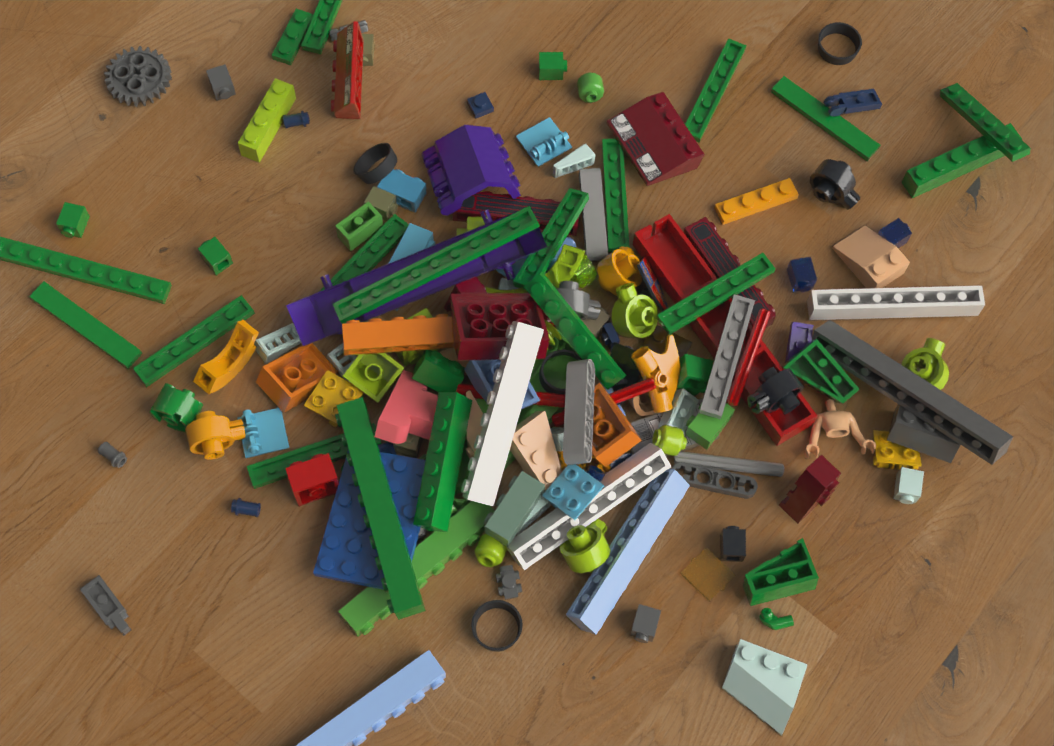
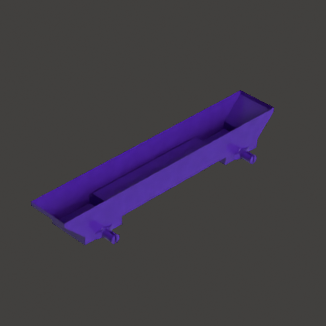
[286,206,547,346]

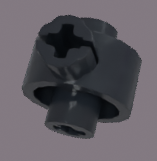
[809,159,860,210]
[747,367,804,415]

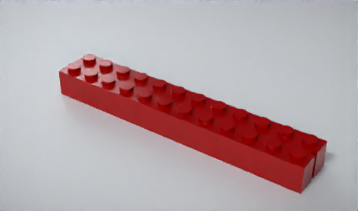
[632,214,817,446]

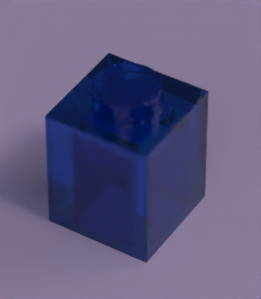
[878,218,912,248]
[787,257,817,292]

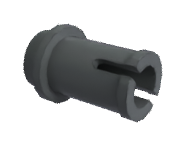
[98,442,127,468]

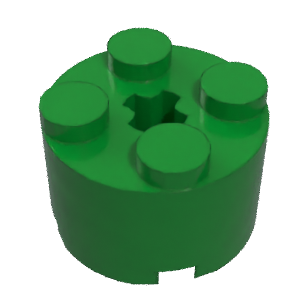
[150,383,203,433]

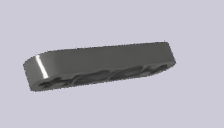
[672,462,758,499]

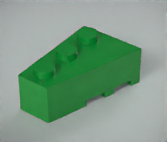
[781,339,860,404]
[743,538,819,606]

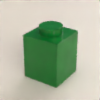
[539,52,567,80]
[56,202,90,238]
[198,237,233,275]

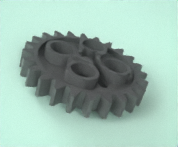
[104,46,172,107]

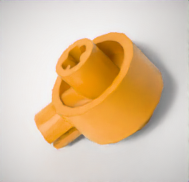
[597,247,642,296]
[185,411,245,460]

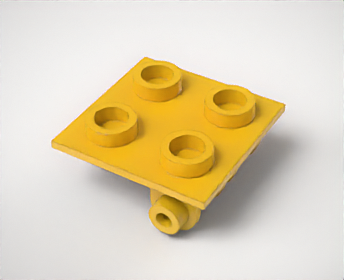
[304,370,364,427]
[873,430,922,470]

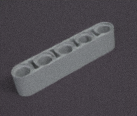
[579,168,608,261]
[563,359,595,465]

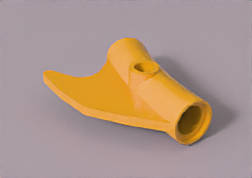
[631,335,681,413]

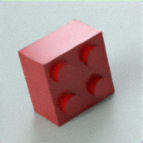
[285,453,339,507]

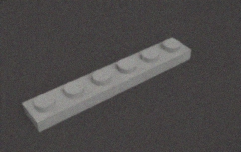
[699,294,755,419]

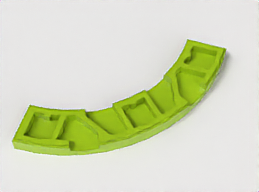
[486,244,585,293]

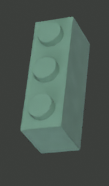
[484,471,545,547]

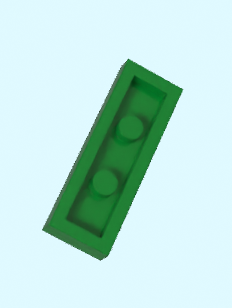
[272,8,314,66]

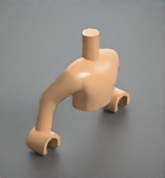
[804,399,876,459]

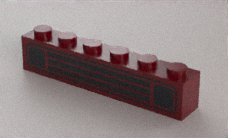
[452,191,579,236]
[683,217,776,328]

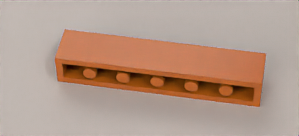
[342,314,455,355]

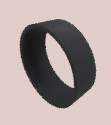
[818,22,862,65]
[353,143,397,184]
[539,349,582,394]
[471,600,523,652]

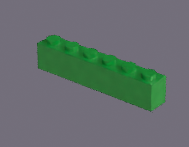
[901,123,1022,198]
[413,392,473,532]

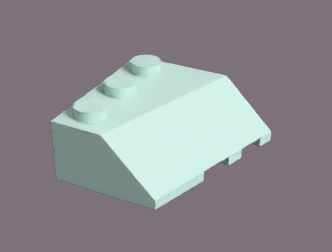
[722,639,807,736]

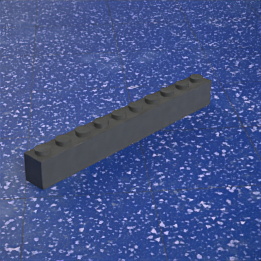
[812,320,1013,465]

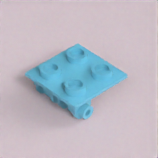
[516,117,572,167]
[237,408,289,458]
[542,464,604,520]

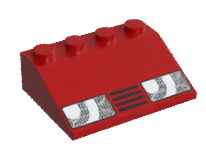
[331,21,364,119]

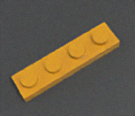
[714,178,799,225]

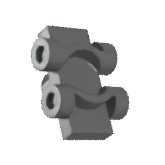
[496,565,522,600]

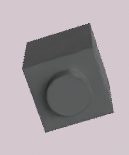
[206,64,236,101]
[630,604,661,643]

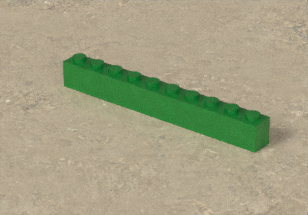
[335,397,426,620]

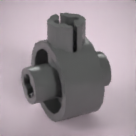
[545,281,601,320]

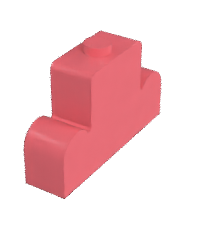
[374,370,438,444]

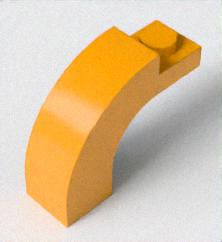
[193,320,259,394]

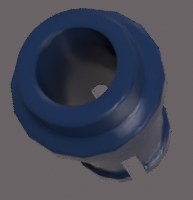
[283,111,310,128]
[231,498,261,518]

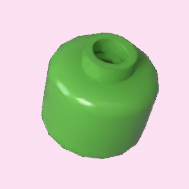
[577,72,604,103]

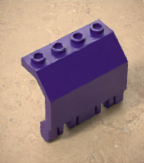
[422,125,521,216]

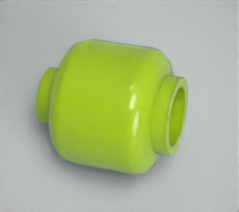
[652,425,687,456]
[475,534,507,567]

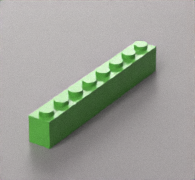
[338,501,495,637]

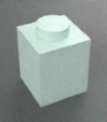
[893,467,924,504]

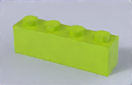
[238,78,296,163]

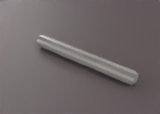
[674,451,784,477]

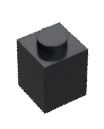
[720,526,746,562]

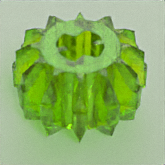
[571,255,597,288]

